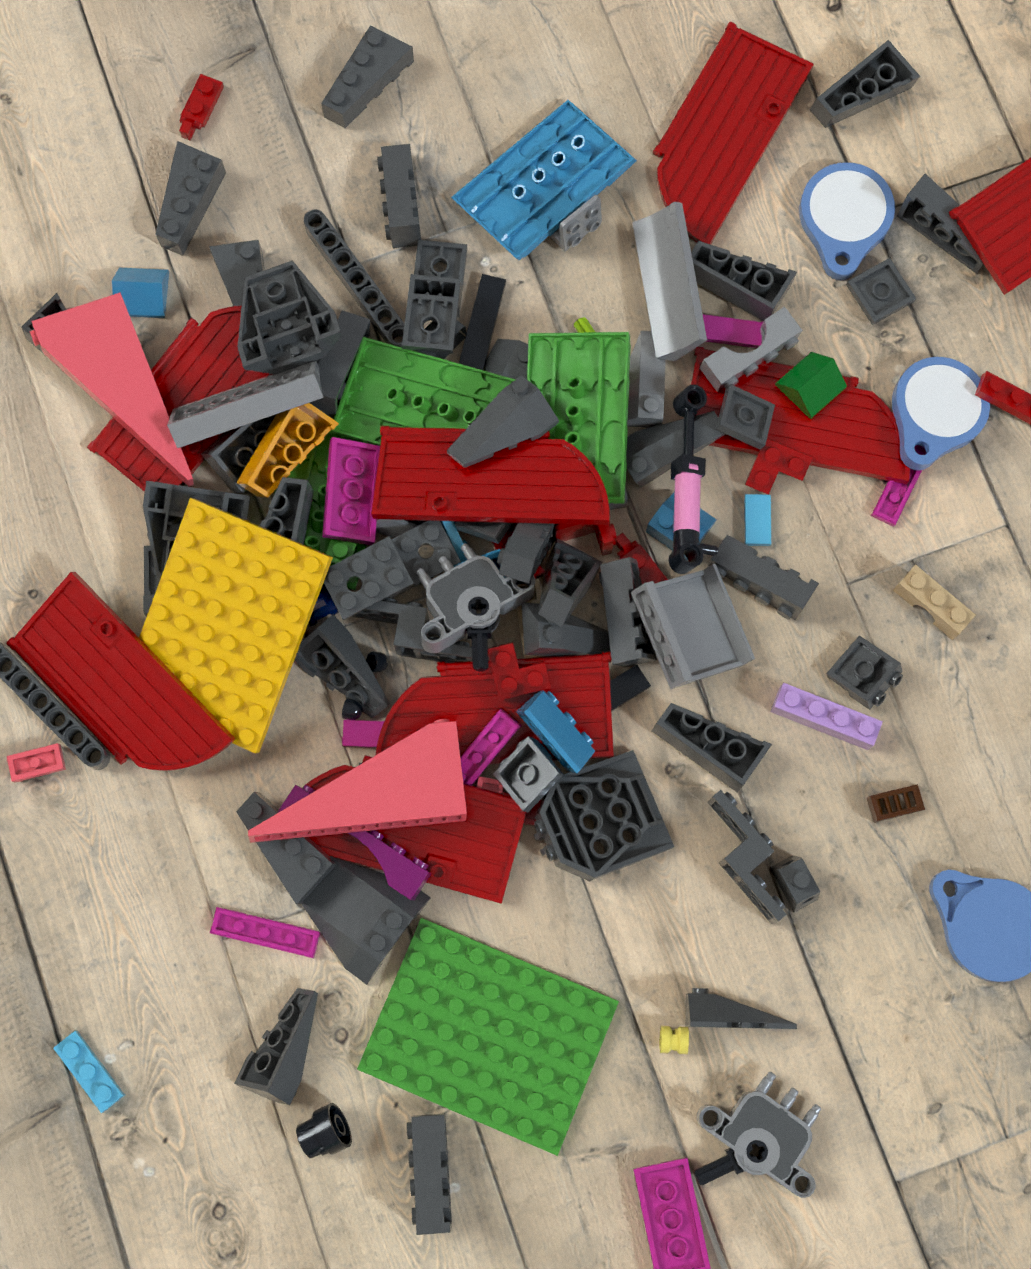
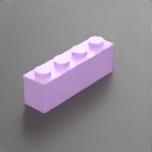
[770,683,883,750]

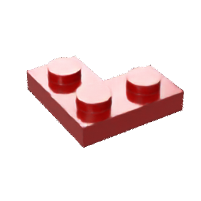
[745,438,813,495]
[488,642,551,700]

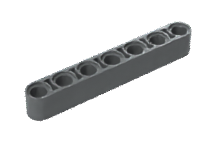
[304,209,405,347]
[0,642,110,770]

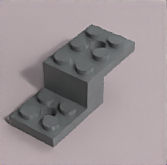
[402,240,468,354]
[324,520,461,620]
[352,598,472,663]
[707,790,787,924]

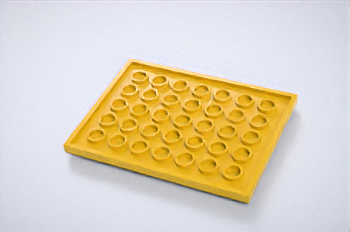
[139,498,333,754]

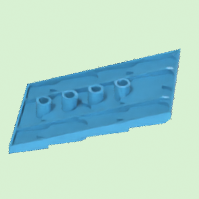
[451,100,637,261]

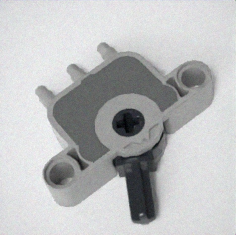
[416,543,535,672]
[694,1072,821,1198]

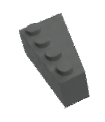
[321,25,414,128]
[691,241,797,321]
[310,310,370,419]
[201,414,276,493]
[497,523,559,583]
[538,538,603,627]
[652,703,772,792]
[236,792,337,904]

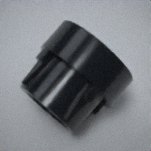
[296,1103,352,1159]

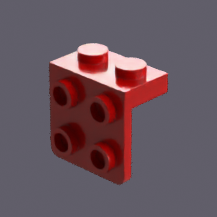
[555,523,617,556]

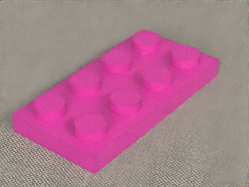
[322,437,380,545]
[633,1157,711,1269]

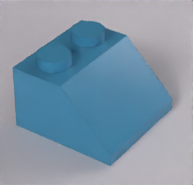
[646,492,717,561]

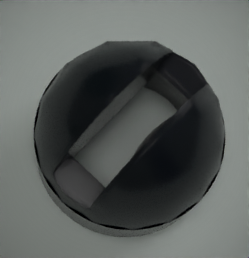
[366,652,388,672]
[342,698,363,720]

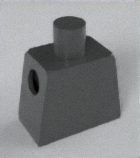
[770,855,820,912]

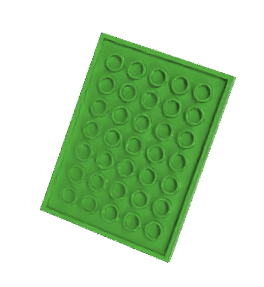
[357,918,619,1156]

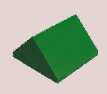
[775,352,847,419]

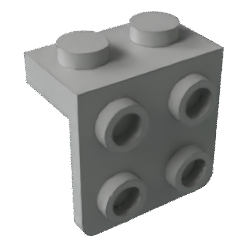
[549,195,602,252]

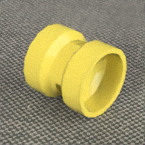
[659,1026,689,1054]

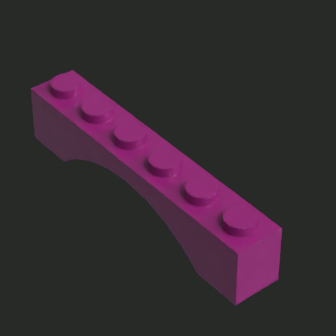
[278,784,432,901]

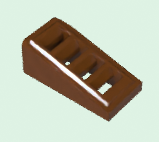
[867,784,925,823]

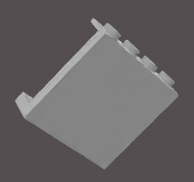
[631,564,755,689]

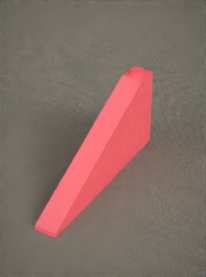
[29,293,194,487]
[248,719,467,843]

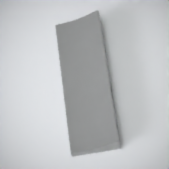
[632,201,707,361]
[167,361,324,448]

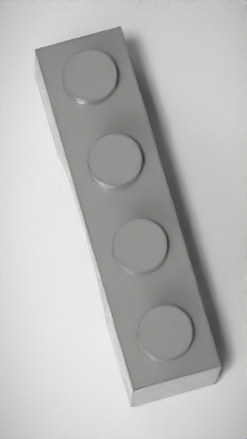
[700,307,803,392]

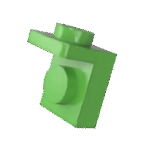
[326,539,357,566]

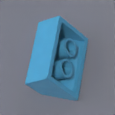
[516,691,595,773]

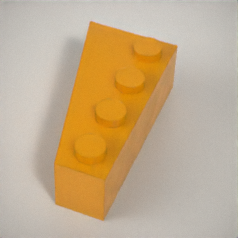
[237,403,339,498]

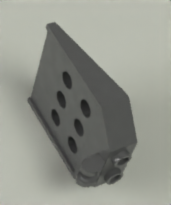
[534,750,674,882]

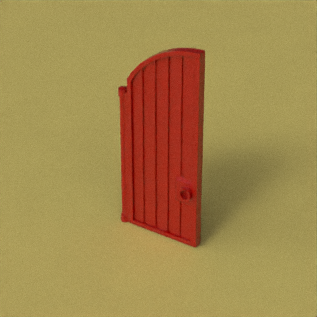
[653,22,814,245]
[949,157,1031,295]
[87,305,272,492]
[688,346,910,484]
[371,426,610,525]
[6,572,236,771]
[375,652,614,764]
[302,755,527,904]

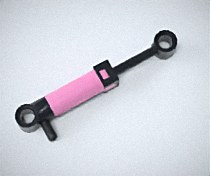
[668,385,718,574]

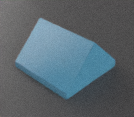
[112,267,169,318]

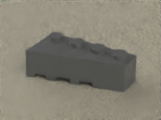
[810,40,920,128]
[155,141,226,256]
[377,144,421,248]
[897,173,984,274]
[209,240,265,306]
[260,477,314,545]
[708,535,819,620]
[599,557,657,667]
[407,1113,452,1235]

